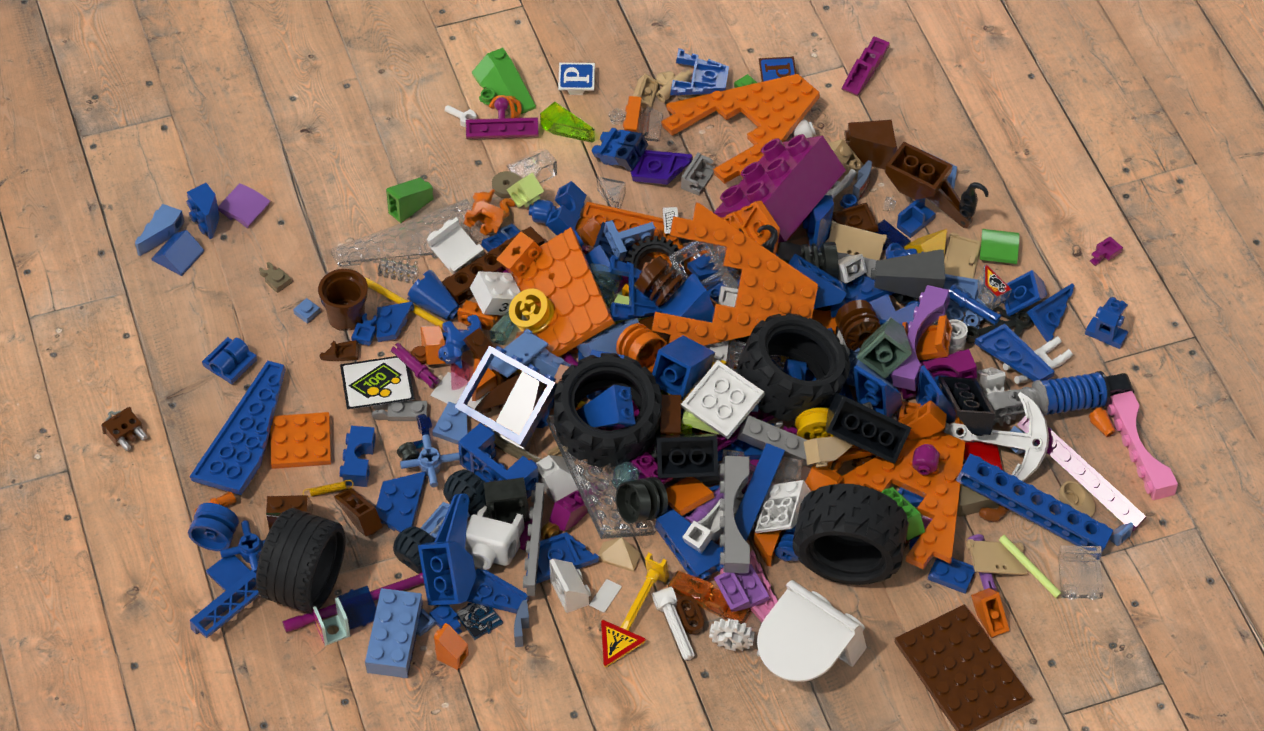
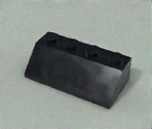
[938,376,995,436]
[825,393,911,464]

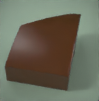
[319,340,359,361]

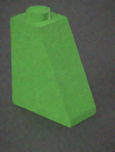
[386,178,433,223]

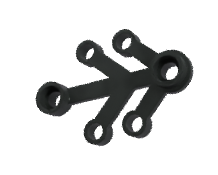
[966,306,1033,343]

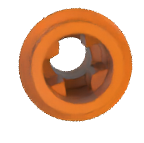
[1089,407,1116,437]

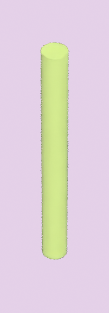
[999,535,1061,598]

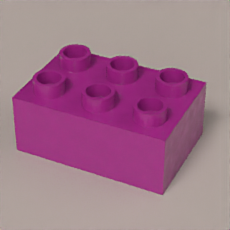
[714,134,846,243]

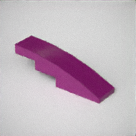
[842,36,890,96]

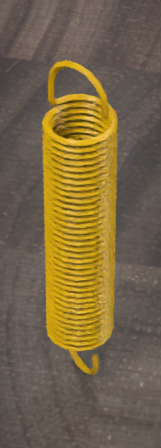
[303,480,353,497]

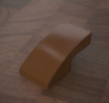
[660,394,681,435]

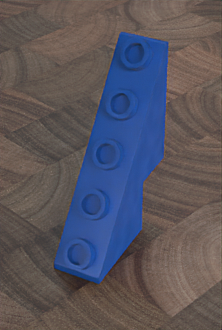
[869,294,919,325]

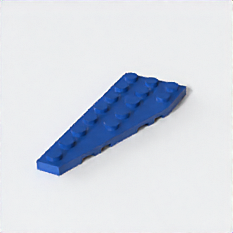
[190,360,286,495]

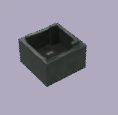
[484,477,530,524]

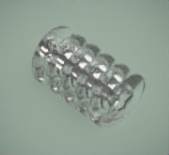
[378,254,419,284]

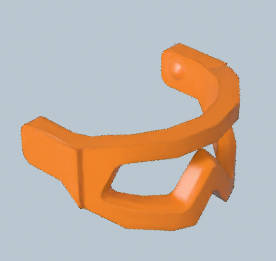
[489,95,522,118]

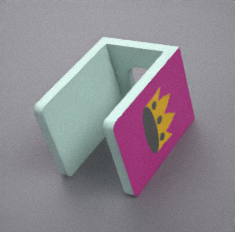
[312,598,350,646]

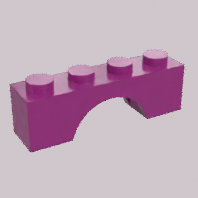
[898,349,977,399]

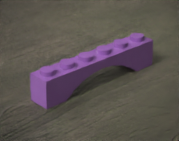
[890,285,950,391]

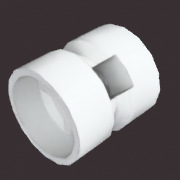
[949,319,968,354]

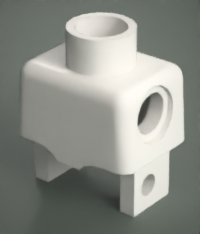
[465,506,525,570]

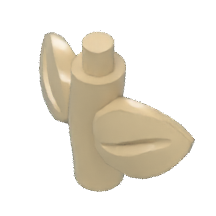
[656,70,696,103]

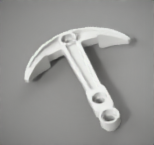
[944,392,1049,481]

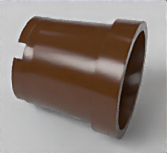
[318,269,368,331]

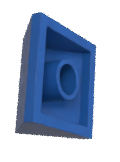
[151,230,204,276]

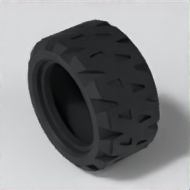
[736,313,850,421]
[554,353,662,467]
[792,484,909,585]

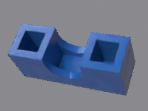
[546,181,586,235]
[340,426,376,487]

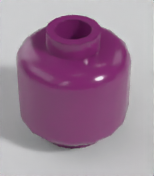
[912,444,940,475]

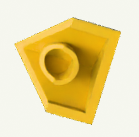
[904,229,947,254]

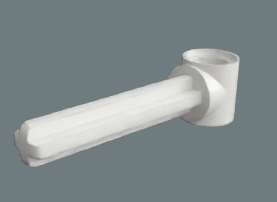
[652,587,695,660]

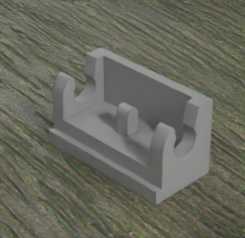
[681,152,715,196]

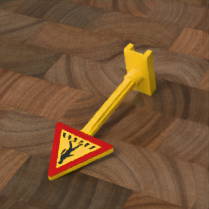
[601,552,669,667]

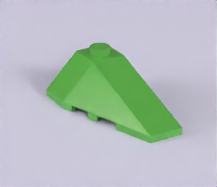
[472,47,536,115]

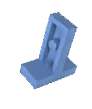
[603,220,655,261]

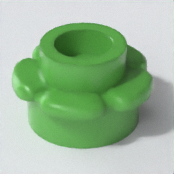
[479,88,496,105]

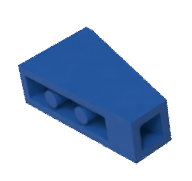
[577,385,635,431]
[655,509,723,584]

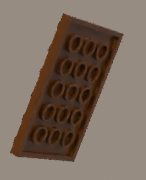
[894,604,1032,731]

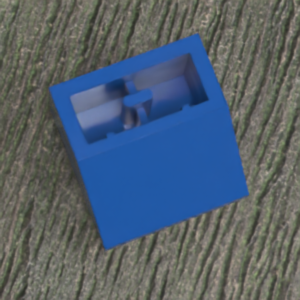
[186,183,220,239]

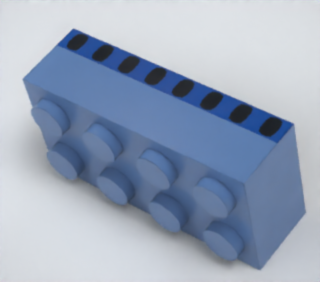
[365,588,423,678]

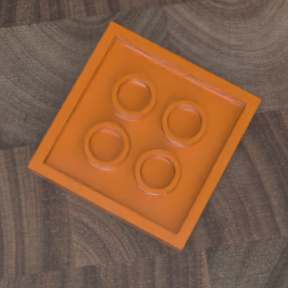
[271,412,331,469]

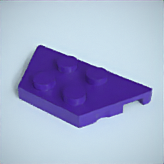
[630,150,693,185]

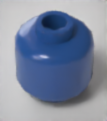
[529,199,557,224]

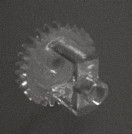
[668,241,739,291]

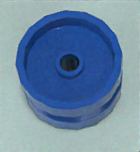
[188,503,239,551]

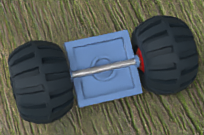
[393,469,486,574]

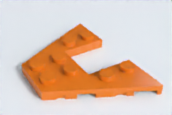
[721,201,780,255]

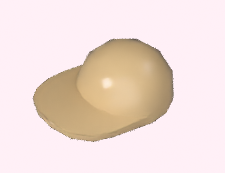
[1059,481,1096,517]

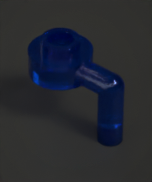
[413,414,432,449]

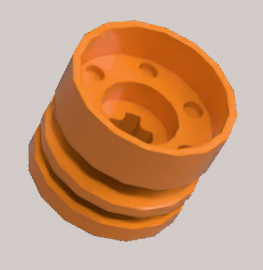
[616,323,667,373]

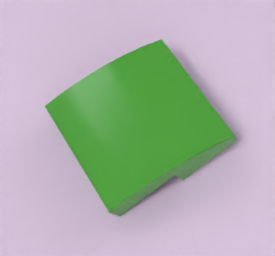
[980,229,1019,264]

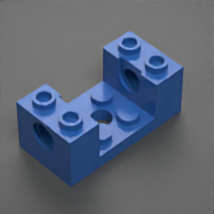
[458,423,539,499]

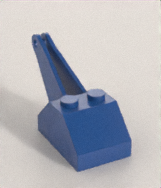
[418,493,476,605]

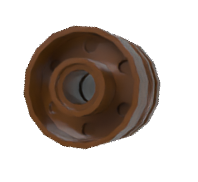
[634,256,685,307]
[835,300,881,351]

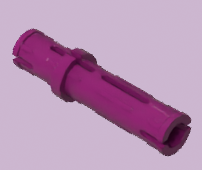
[391,343,439,388]

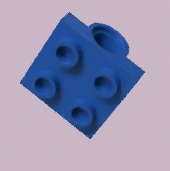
[202,337,257,385]

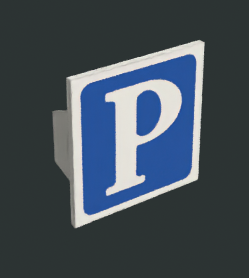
[558,63,595,95]

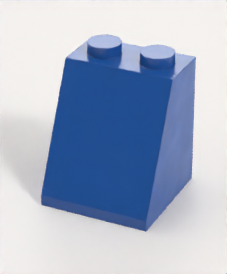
[660,273,715,323]
[652,335,715,400]

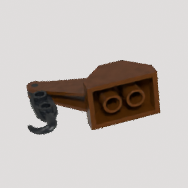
[885,142,989,228]

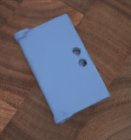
[488,329,549,378]

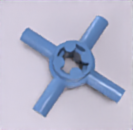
[400,435,460,487]

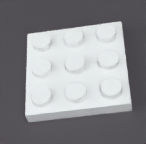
[681,360,765,439]

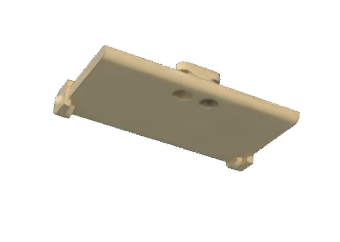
[828,221,887,260]
[944,232,981,279]
[967,539,1028,575]

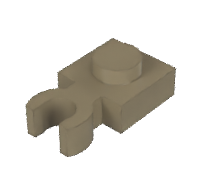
[259,262,292,293]

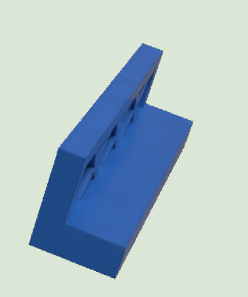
[190,570,260,639]

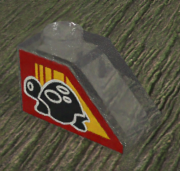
[978,264,1012,310]

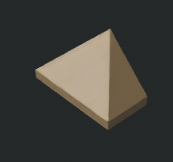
[598,537,641,572]

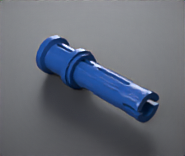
[949,284,1001,325]

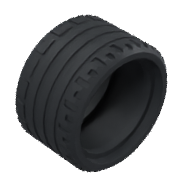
[256,508,346,613]

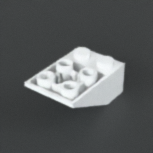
[755,480,811,533]

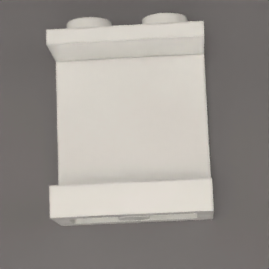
[427,217,485,275]

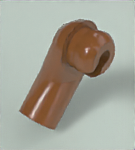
[979,505,1009,522]

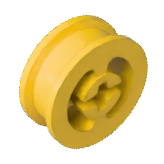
[509,289,554,334]
[795,408,834,440]

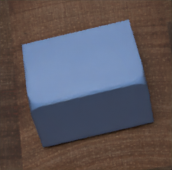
[1109,522,1133,546]

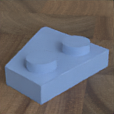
[432,402,468,444]

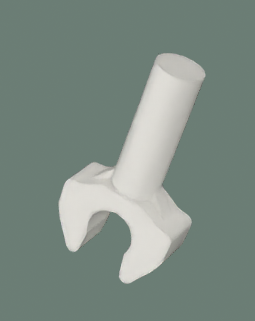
[445,105,477,127]

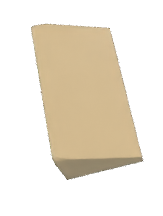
[633,74,659,109]

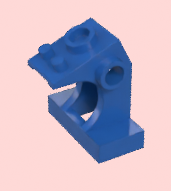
[1085,297,1128,349]

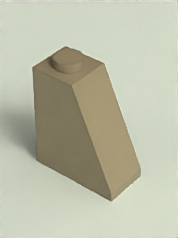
[957,475,1001,517]

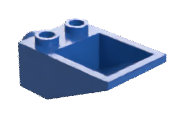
[803,195,834,250]

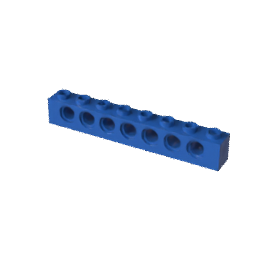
[956,453,1113,557]

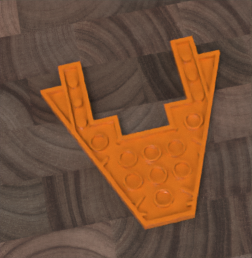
[661,74,820,184]
[651,202,818,346]
[839,431,965,570]

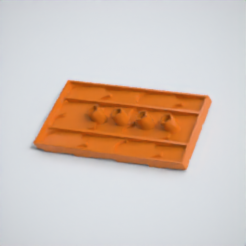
[512,227,614,357]

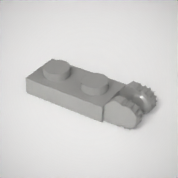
[372,401,428,421]

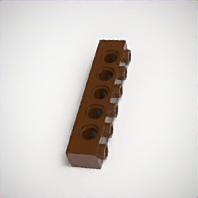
[442,226,545,305]

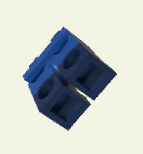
[592,128,648,171]

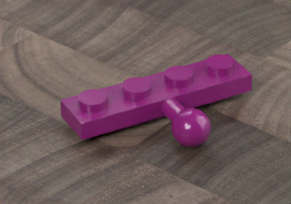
[466,97,539,139]

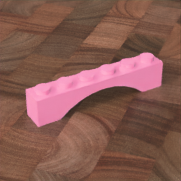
[1107,391,1178,500]

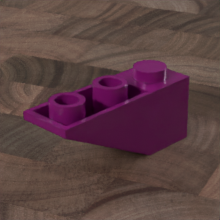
[549,483,605,532]

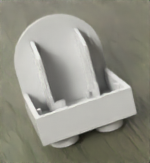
[757,580,867,682]

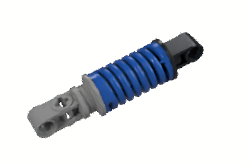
[986,371,1135,418]

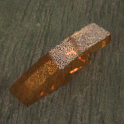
[668,571,751,624]

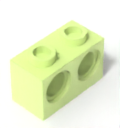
[507,173,544,208]

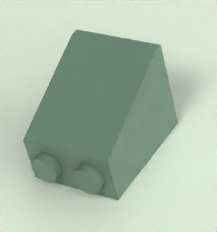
[857,317,912,378]

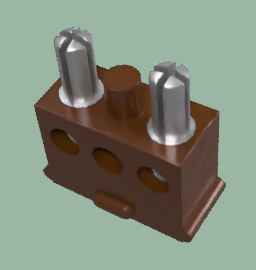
[101,407,147,451]

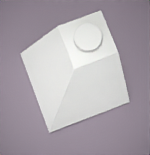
[536,455,588,503]

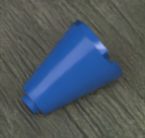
[407,270,460,320]

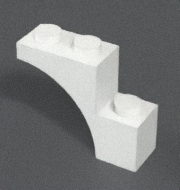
[682,500,738,554]

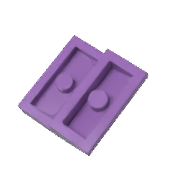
[218,183,270,228]
[714,564,770,612]

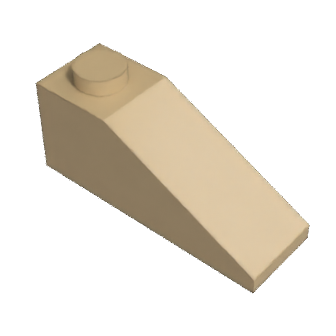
[804,436,853,468]

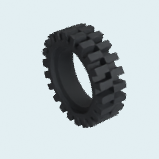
[625,236,685,279]

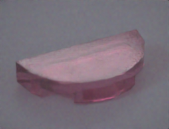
[451,360,471,390]

